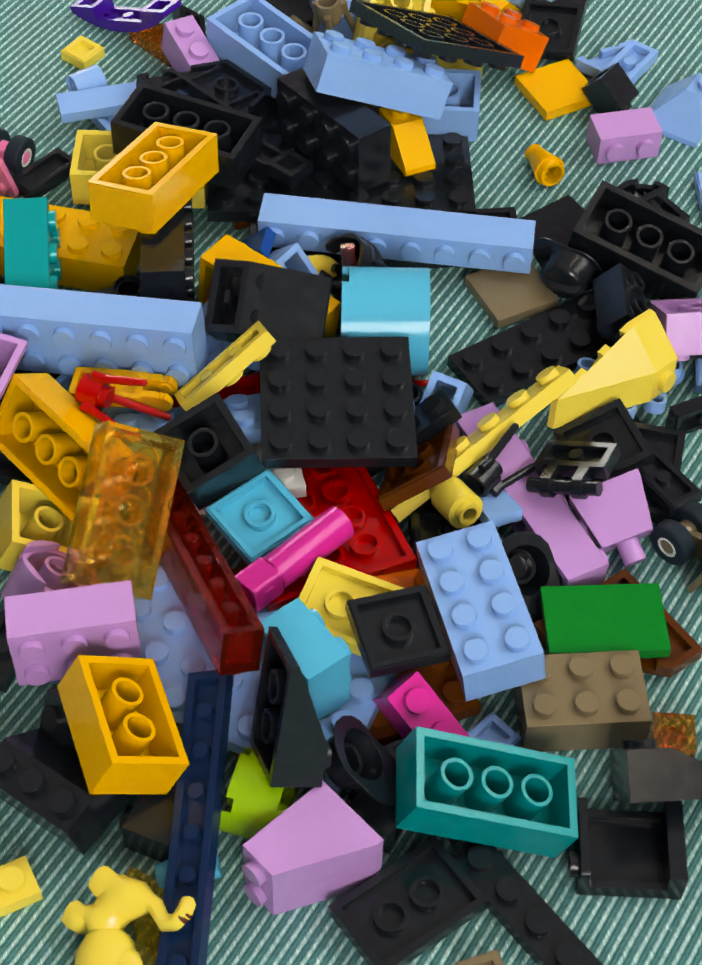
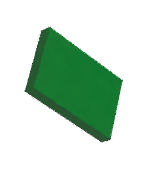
[539,583,671,658]

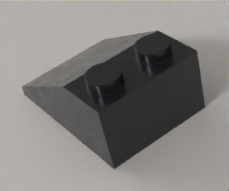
[249,626,332,787]
[610,739,702,803]

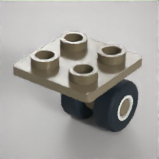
[650,501,702,593]

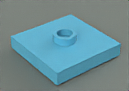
[205,468,314,565]

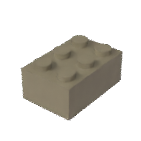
[513,650,652,752]

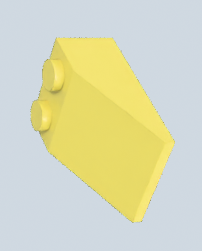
[0,479,121,572]

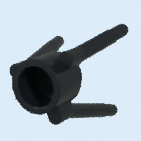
[463,423,536,497]

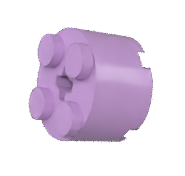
[1,540,97,599]

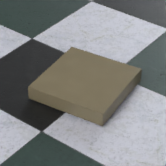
[464,264,559,329]

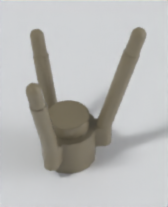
[312,0,356,34]

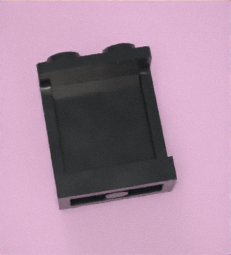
[568,797,688,900]

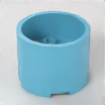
[341,266,430,376]

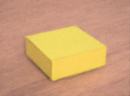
[61,35,105,70]

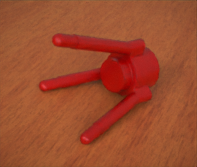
[75,370,172,443]

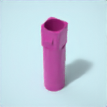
[232,506,354,613]

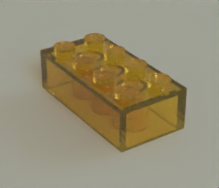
[60,421,185,600]

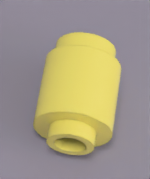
[430,477,483,528]

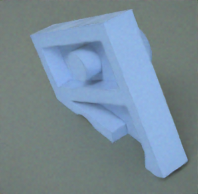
[575,39,659,85]

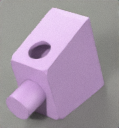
[568,468,653,567]

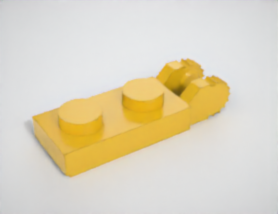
[68,367,178,413]

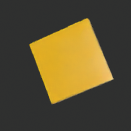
[514,59,592,121]

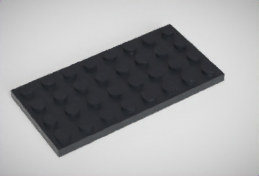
[207,133,476,222]

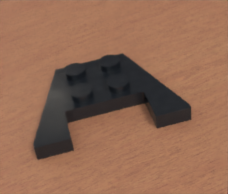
[136,59,272,115]

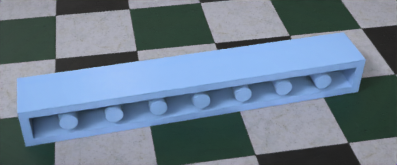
[258,193,536,274]

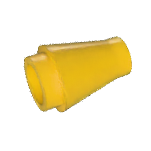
[525,144,565,186]

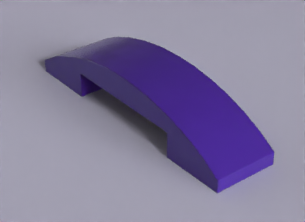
[70,0,182,32]

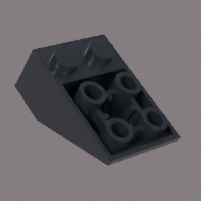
[205,258,333,342]

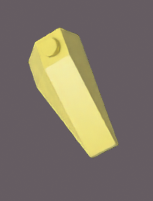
[547,309,678,429]

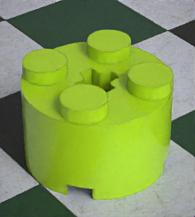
[219,747,297,839]

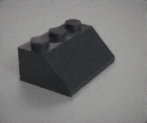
[0,728,134,855]

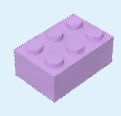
[4,580,142,686]

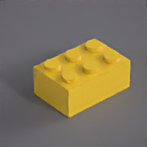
[57,655,190,794]

